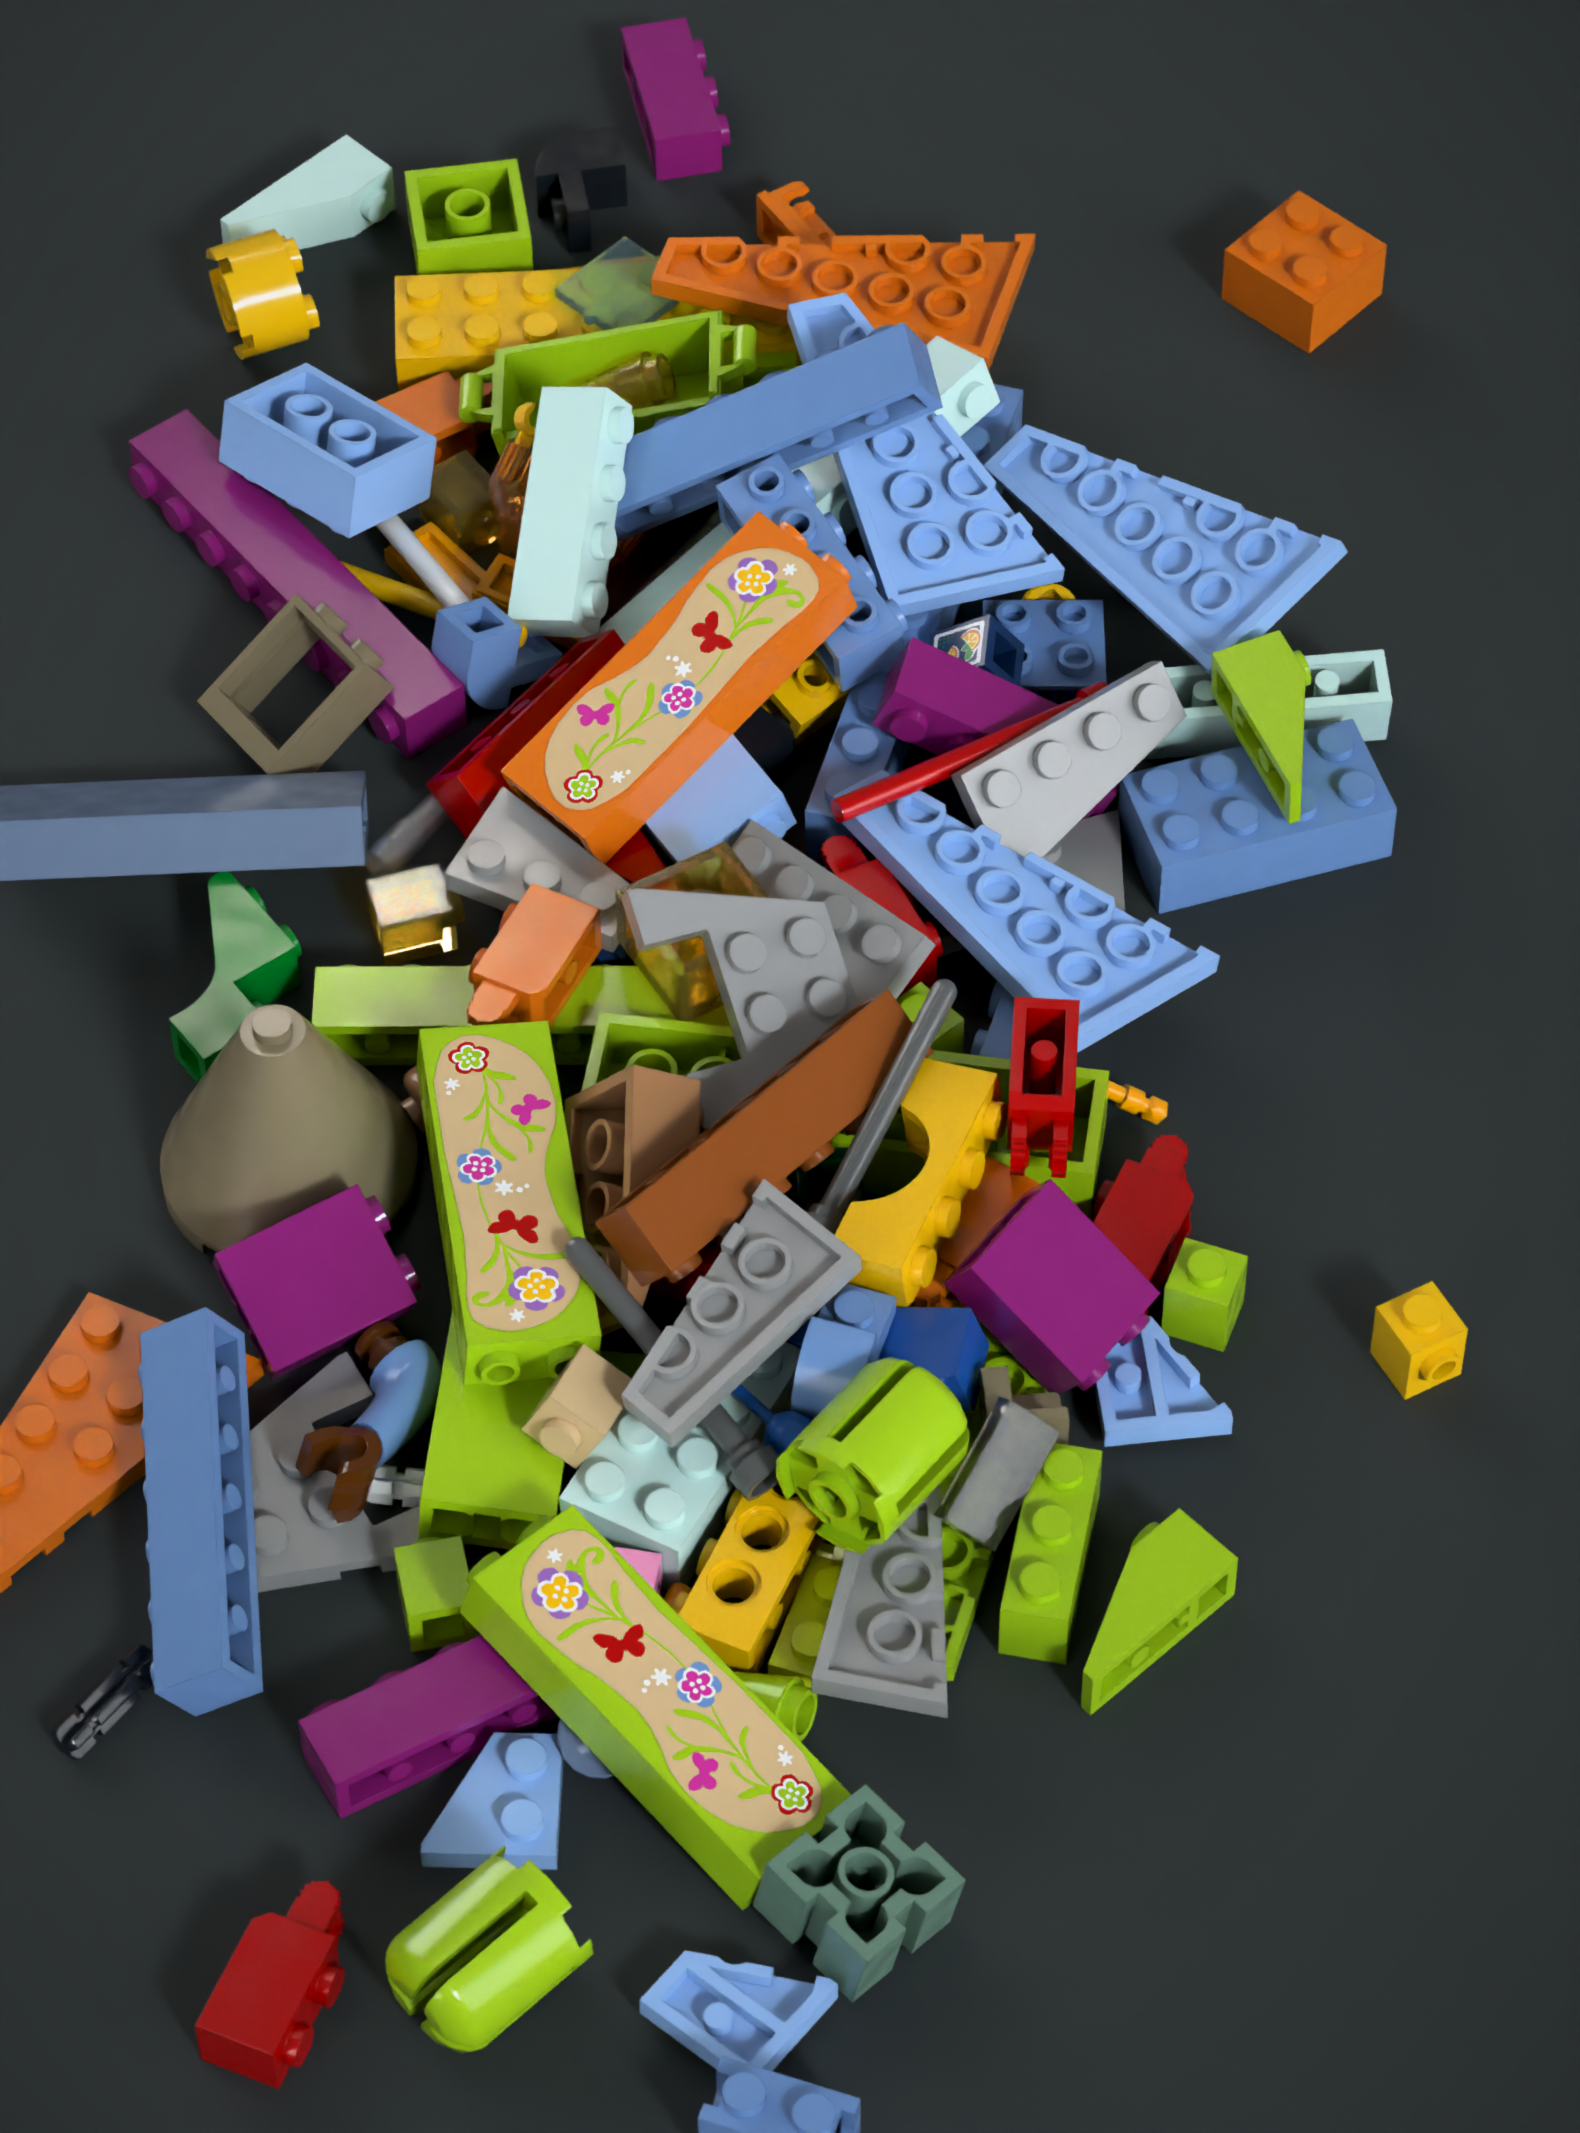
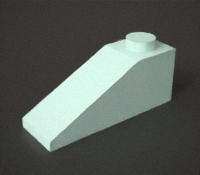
[220,134,396,250]

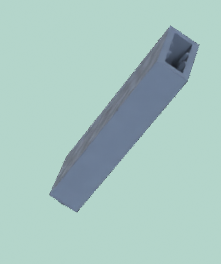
[0,770,369,881]

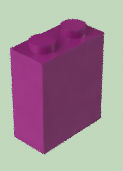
[943,1179,1160,1394]
[212,1184,421,1381]

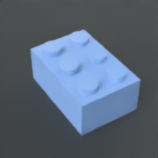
[219,363,437,538]

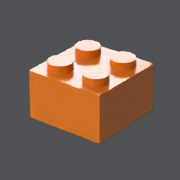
[1221,190,1387,354]

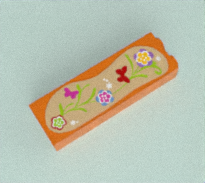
[501,511,858,864]

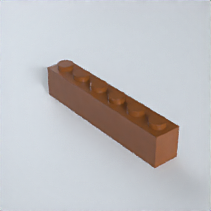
[594,989,934,1287]

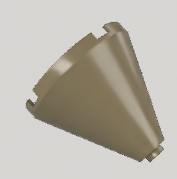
[160,1004,420,1253]

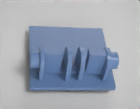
[983,600,1107,703]

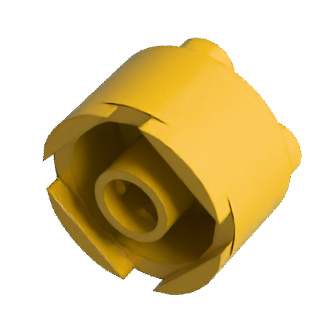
[206,229,320,360]

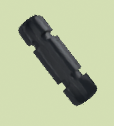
[51,1644,153,1760]

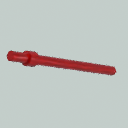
[830,681,1108,823]

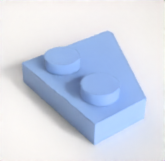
[1093,1316,1233,1447]
[420,1732,564,1870]
[639,1950,838,2071]

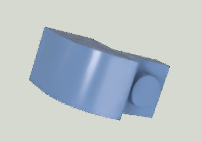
[432,596,563,710]
[791,1284,896,1420]

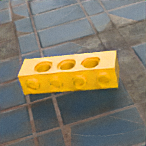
[672,1438,828,1673]

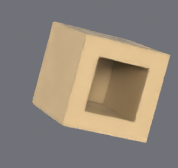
[521,1344,631,1469]

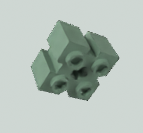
[753,1784,966,2003]

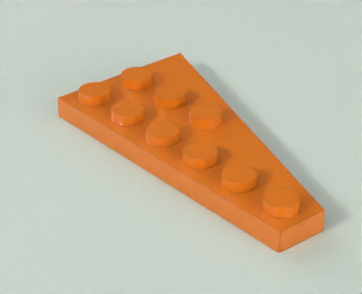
[651,234,1036,371]
[0,1292,265,1594]

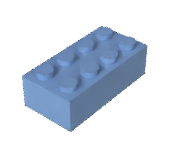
[1118,718,1397,914]

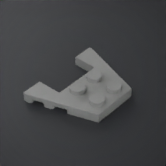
[621,888,858,1135]
[250,1352,465,1592]

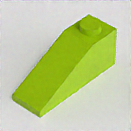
[1211,630,1311,824]
[1081,1508,1238,1716]

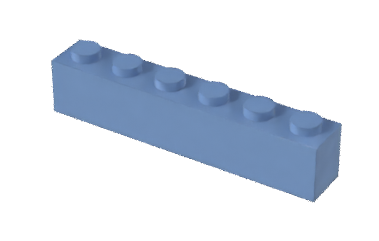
[614,322,943,541]
[138,1307,263,1717]

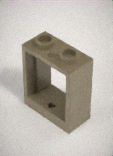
[197,594,395,774]

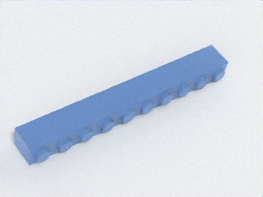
[805,384,1023,862]

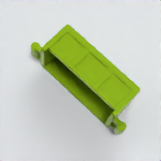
[459,310,757,494]

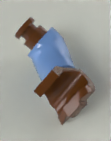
[295,1320,442,1523]

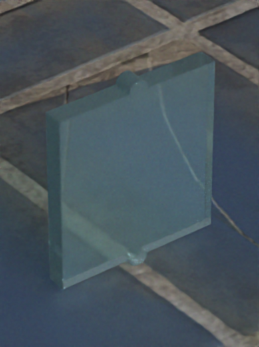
[555,236,680,330]

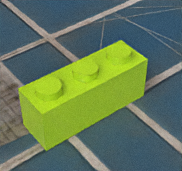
[998,1440,1103,1665]

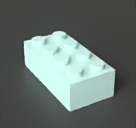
[559,1342,801,1590]

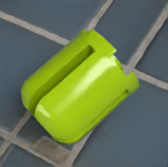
[776,1357,970,1554]
[385,1846,593,2053]

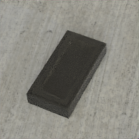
[934,1397,1060,1552]

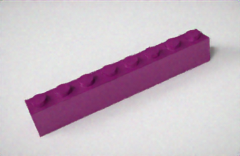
[128,409,467,759]

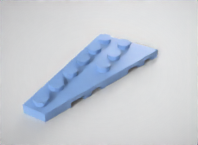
[787,293,1065,616]
[983,424,1348,677]
[831,770,1220,1053]

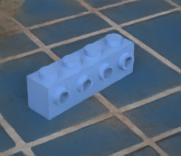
[716,453,908,692]

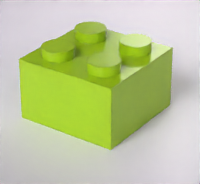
[404,159,533,275]

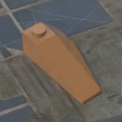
[565,1064,704,1336]

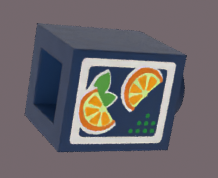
[929,614,1025,687]

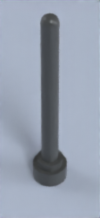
[805,979,957,1235]
[565,1237,780,1501]

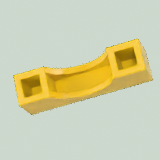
[835,1058,1008,1307]

